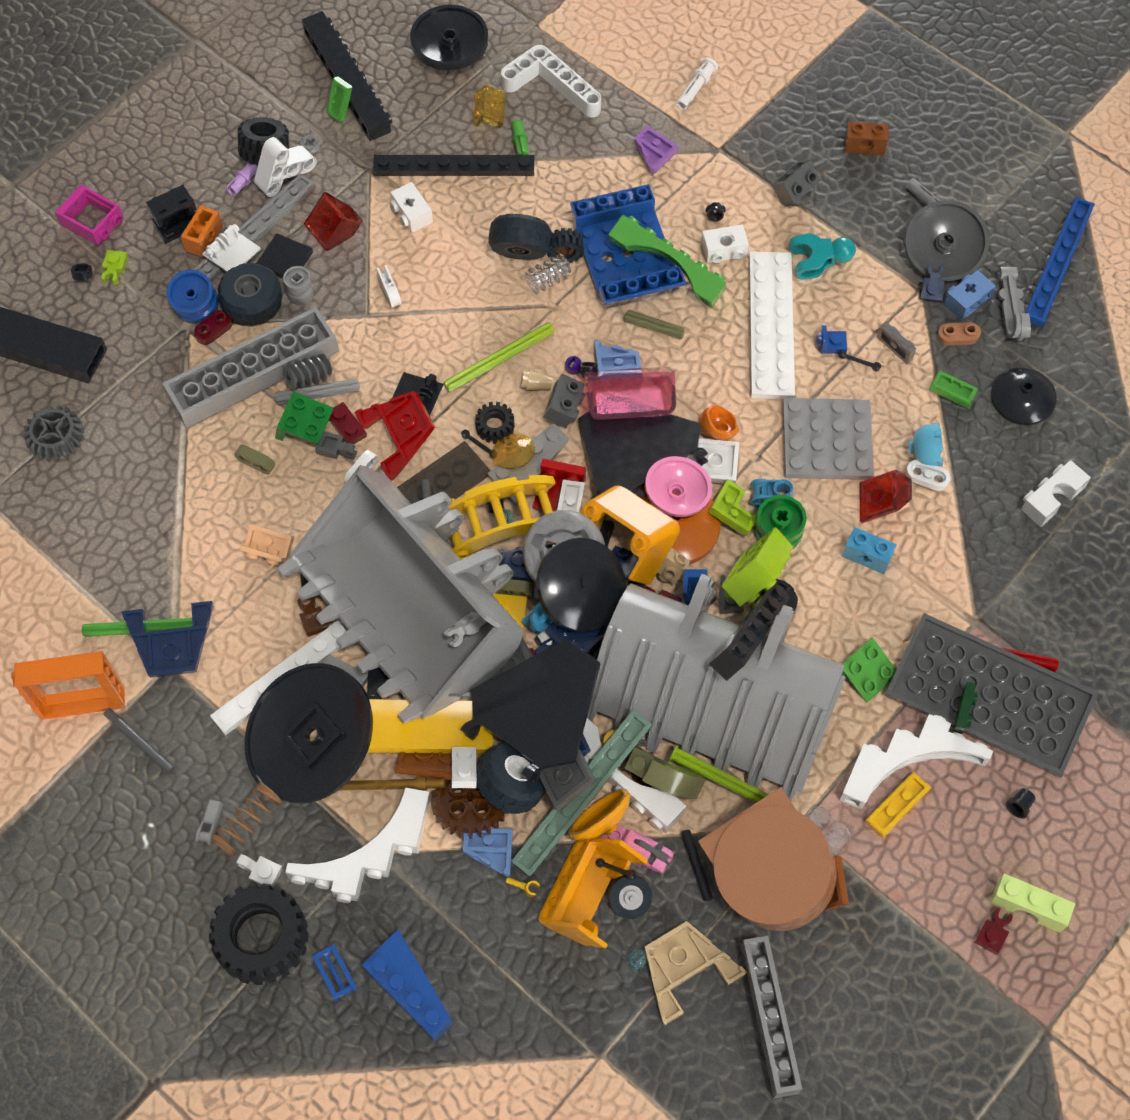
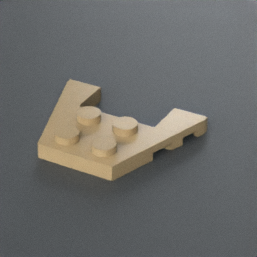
[644,921,747,1026]

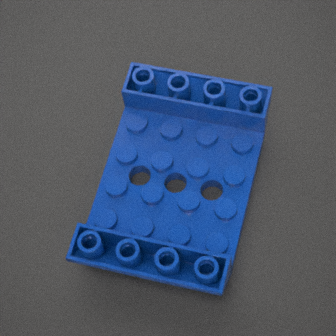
[570,184,686,304]

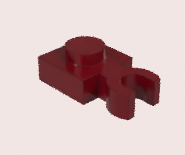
[974,907,1013,955]

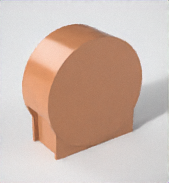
[698,787,837,931]

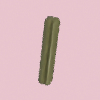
[624,310,685,339]

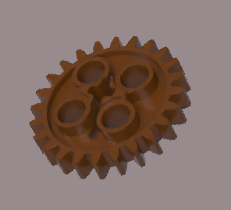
[431,779,507,839]

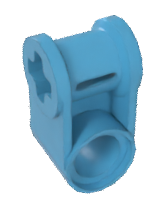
[750,479,793,507]

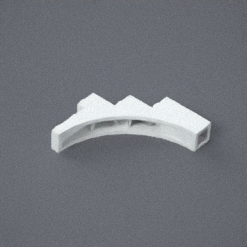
[840,714,993,810]
[285,788,431,903]

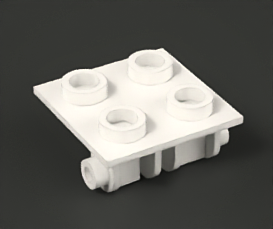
[202,224,261,272]

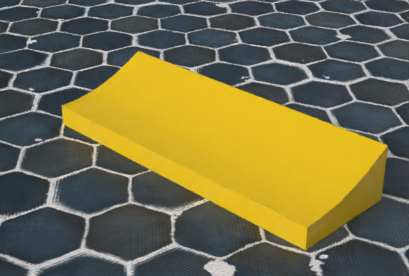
[367,699,493,754]

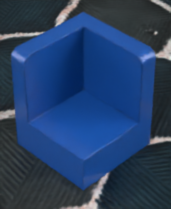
[682,569,708,605]

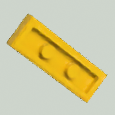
[865,771,931,839]

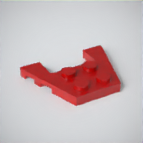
[355,391,436,481]

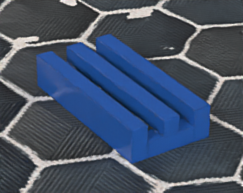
[312,944,357,1002]

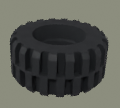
[209,883,309,985]

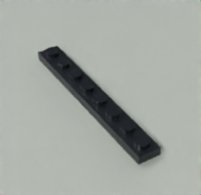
[373,155,535,176]

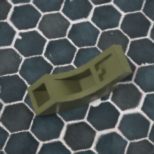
[625,746,707,799]

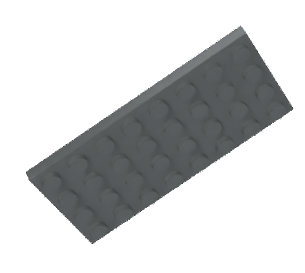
[885,613,1098,778]

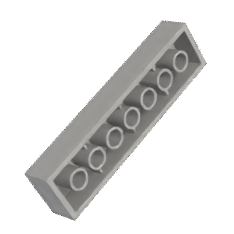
[162,307,339,428]

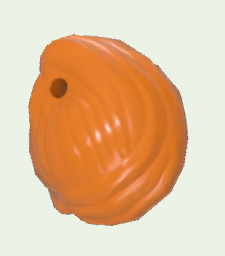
[698,404,739,441]

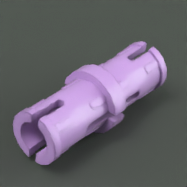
[226,163,258,196]

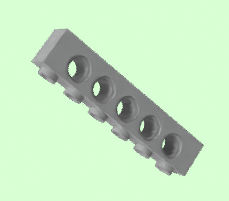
[741,936,802,1099]

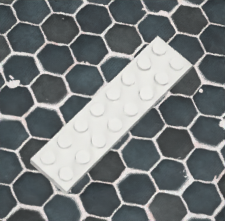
[749,252,795,399]

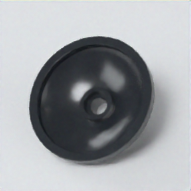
[991,368,1057,425]

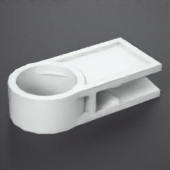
[376,265,401,308]

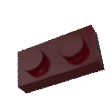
[329,402,367,445]

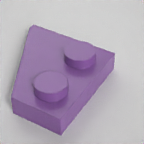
[635,125,678,175]

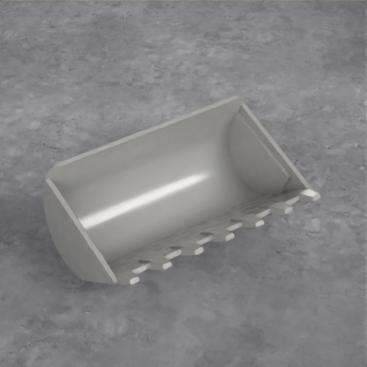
[277,465,523,724]
[587,574,846,801]

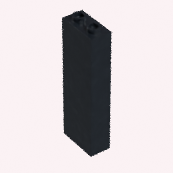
[0,307,107,384]

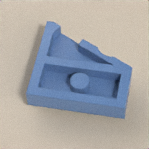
[594,340,641,377]
[463,828,513,877]

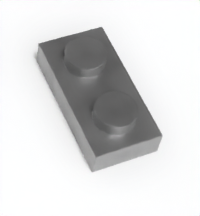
[877,321,916,364]

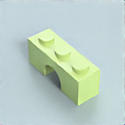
[990,873,1075,933]

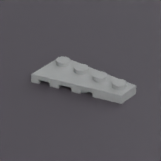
[487,423,568,506]

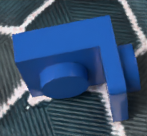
[816,325,847,354]

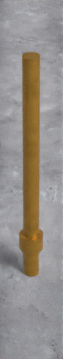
[338,776,446,791]

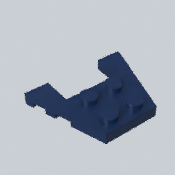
[122,601,214,678]

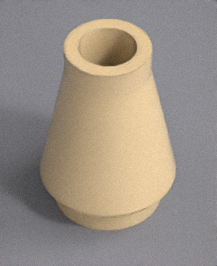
[521,369,553,390]

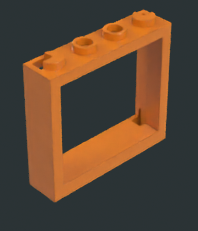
[11,651,126,720]

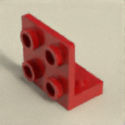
[533,458,586,511]

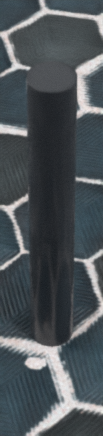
[681,830,713,902]

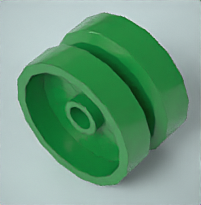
[754,495,807,549]

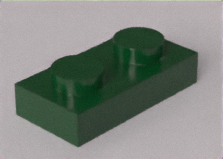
[953,682,979,734]

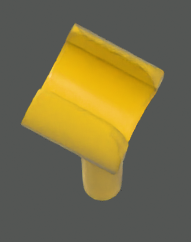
[506,877,540,898]

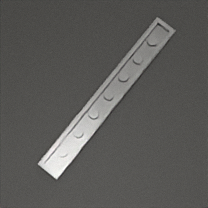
[193,173,316,283]

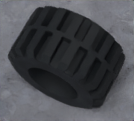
[238,117,289,165]

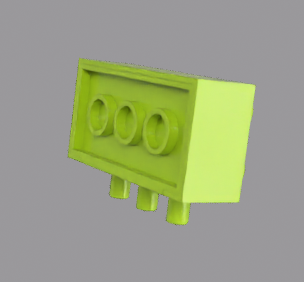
[722,527,793,606]

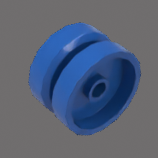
[166,270,219,324]

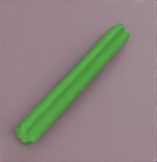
[82,618,193,637]

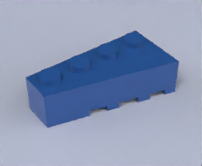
[362,929,453,1042]

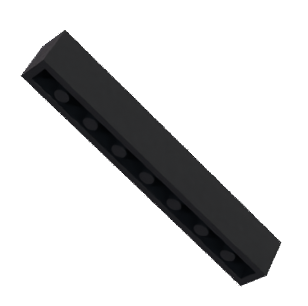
[301,11,392,141]

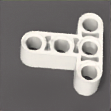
[254,137,317,197]

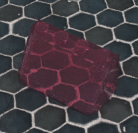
[584,367,676,420]

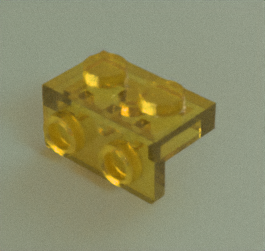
[473,84,506,128]

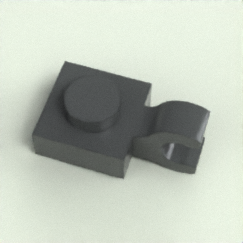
[315,431,357,460]

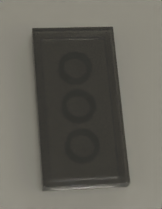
[397,441,491,504]

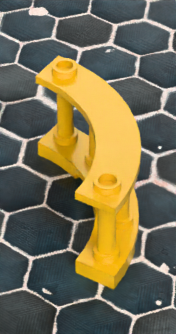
[449,475,556,560]

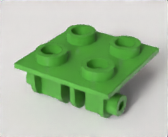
[842,637,897,703]

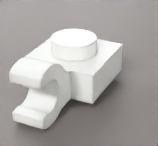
[444,612,487,647]
[236,854,283,888]

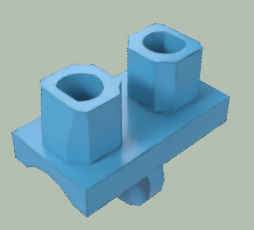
[521,602,553,635]

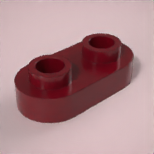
[194,310,233,345]

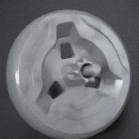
[523,510,605,583]

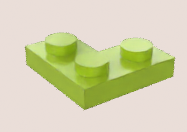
[709,479,757,537]

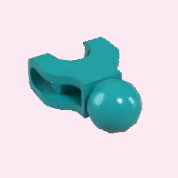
[789,233,856,280]

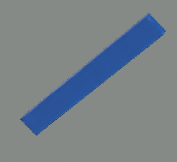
[1025,197,1095,327]

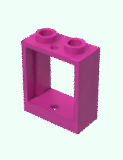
[55,184,124,246]

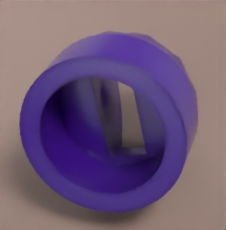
[565,356,582,375]

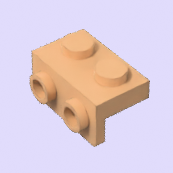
[239,524,294,565]

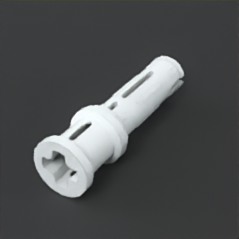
[676,57,718,110]

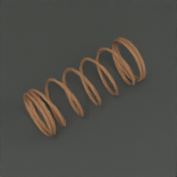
[211,782,282,857]

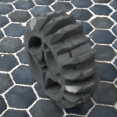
[23,405,85,462]

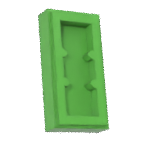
[326,77,352,123]
[929,370,978,408]

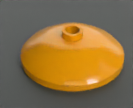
[568,788,630,840]

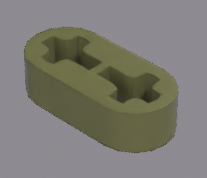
[234,445,275,474]

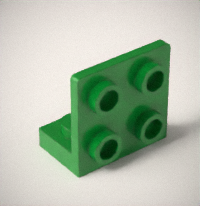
[275,391,333,445]

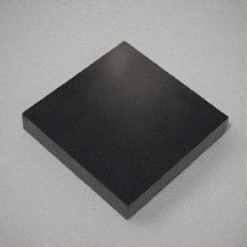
[256,233,313,279]

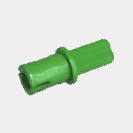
[511,120,529,155]

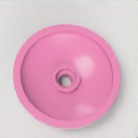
[645,456,712,517]

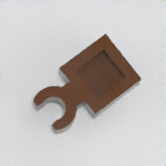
[297,597,329,637]

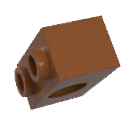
[844,121,888,155]

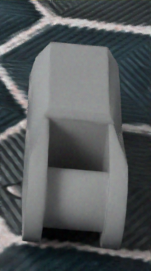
[195,799,224,845]

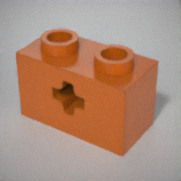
[181,205,223,258]

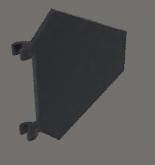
[578,396,708,500]
[461,640,601,784]

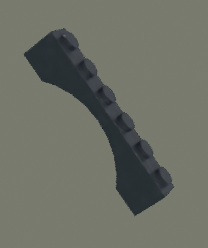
[709,583,790,681]

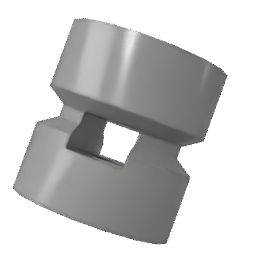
[283,266,314,305]

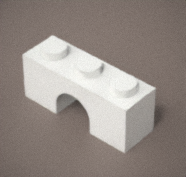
[1021,460,1091,527]

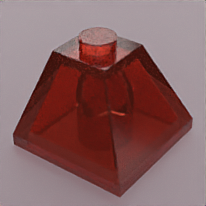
[304,192,363,251]
[860,469,912,523]

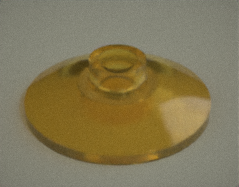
[492,434,535,469]

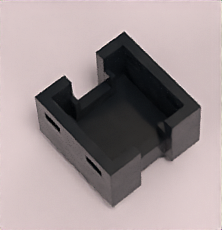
[146,185,197,244]

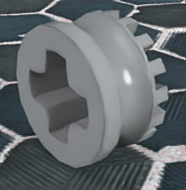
[300,134,320,154]

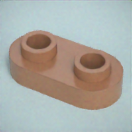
[937,322,981,346]

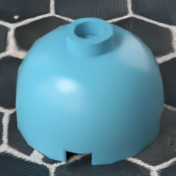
[909,423,943,467]

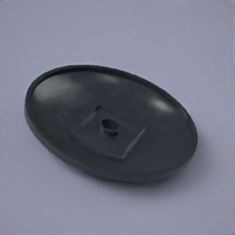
[244,663,373,804]

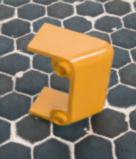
[580,486,680,585]
[539,838,648,949]

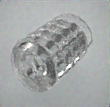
[524,254,571,295]

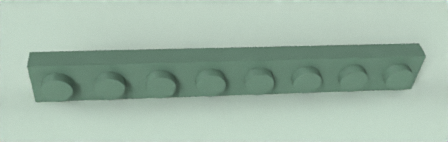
[511,710,652,877]

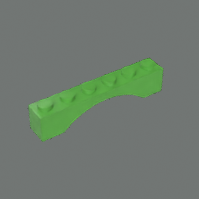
[608,215,727,308]

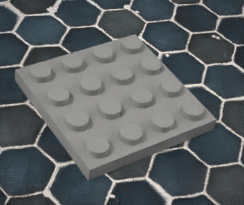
[783,398,874,480]

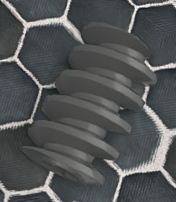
[283,354,332,391]

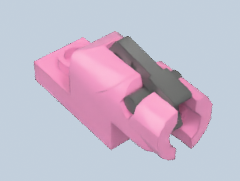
[601,824,675,874]

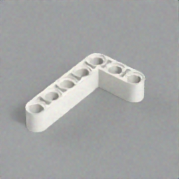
[501,45,601,118]

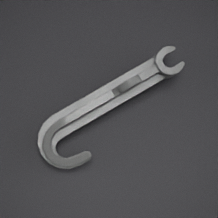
[997,267,1031,341]

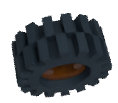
[547,228,584,264]

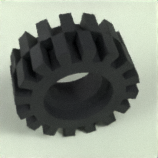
[475,401,515,444]

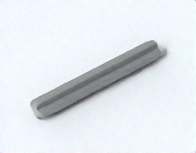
[274,378,360,404]

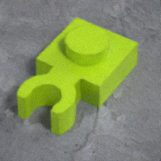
[101,250,129,285]

